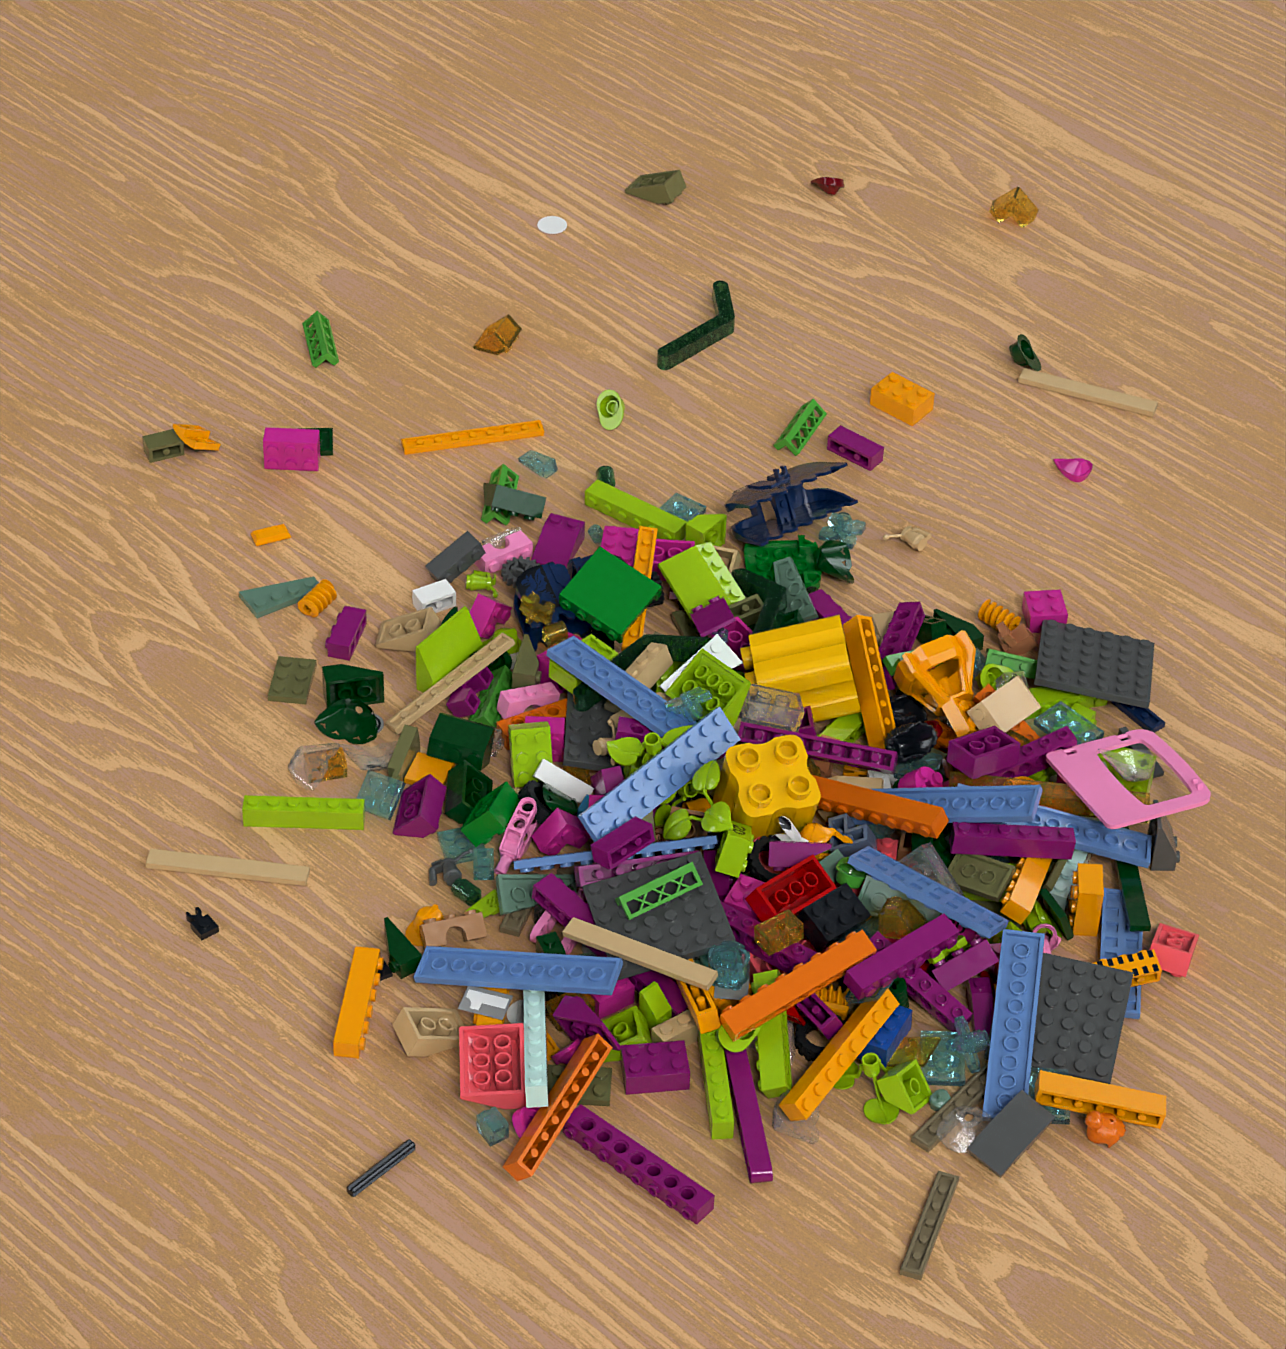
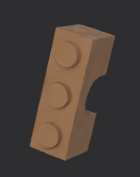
[419,909,487,950]

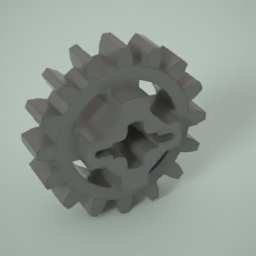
[501,556,540,588]

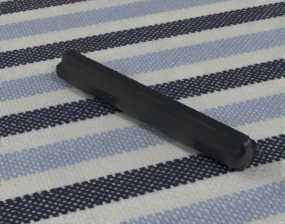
[346,1139,416,1197]

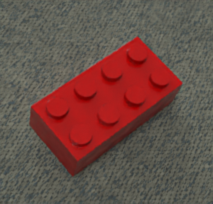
[745,854,837,929]

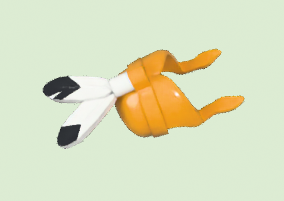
[769,816,853,861]

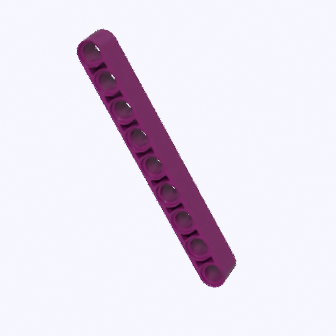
[723,1047,773,1184]

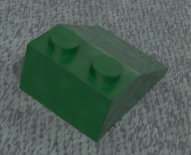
[322,664,385,708]

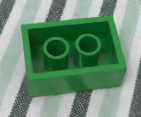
[460,781,520,847]

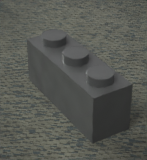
[425,531,486,584]

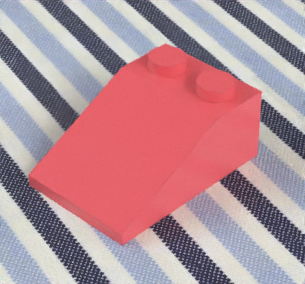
[1150,923,1199,977]

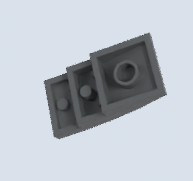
[967,1090,1055,1178]

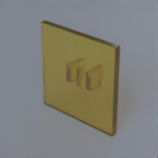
[887,1037,941,1067]

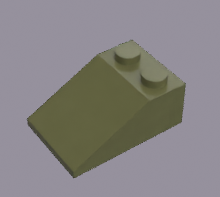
[625,170,687,205]
[512,634,542,689]

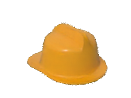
[405,904,444,946]

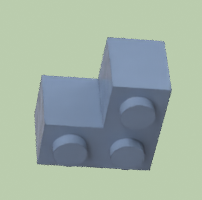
[828,813,877,857]

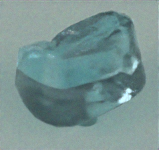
[588,524,603,543]
[712,627,728,644]

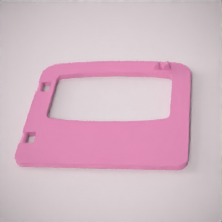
[1046,729,1211,829]

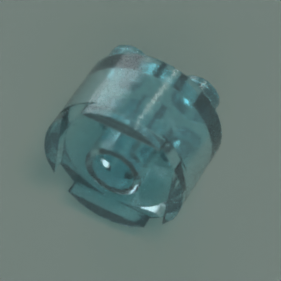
[707,941,750,990]

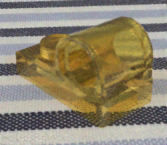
[542,621,568,648]

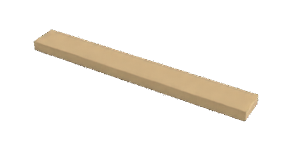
[1018,368,1158,417]
[385,633,515,735]
[146,849,310,886]
[562,917,718,991]

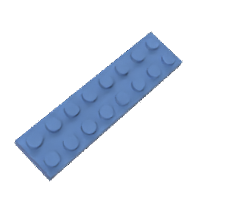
[847,846,1009,938]
[1100,888,1143,1019]

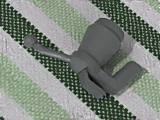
[429,848,475,887]

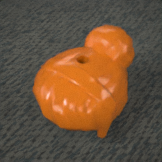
[1085,1110,1126,1148]

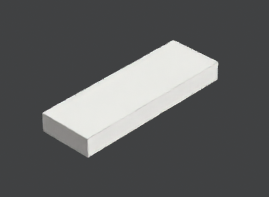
[533,759,594,804]

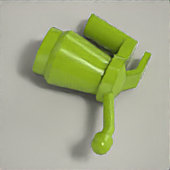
[466,570,498,598]

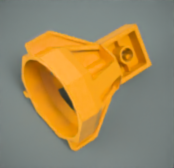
[893,630,980,738]

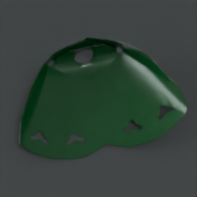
[815,540,854,584]
[314,699,378,744]
[540,780,578,816]

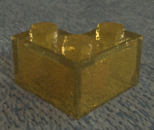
[989,186,1039,228]

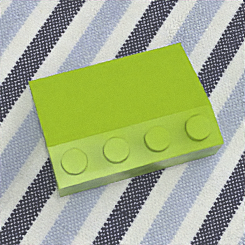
[658,542,746,624]
[416,606,483,693]
[665,648,751,726]

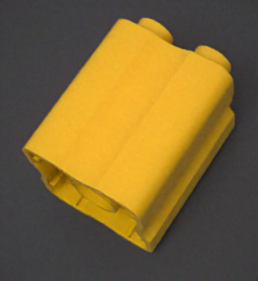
[740,614,861,723]
[713,735,821,841]

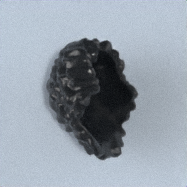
[889,693,928,727]
[884,721,938,764]

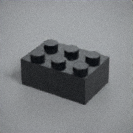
[794,883,871,952]

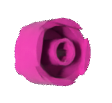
[898,766,943,788]

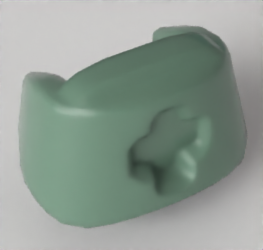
[929,1089,951,1111]

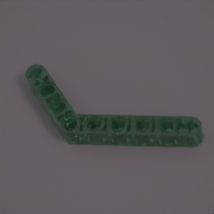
[657,280,735,370]
[731,568,787,634]
[573,634,711,712]

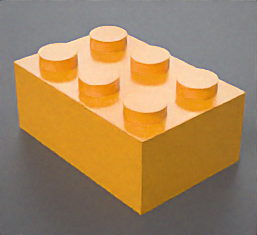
[870,372,935,426]
[1068,863,1104,937]

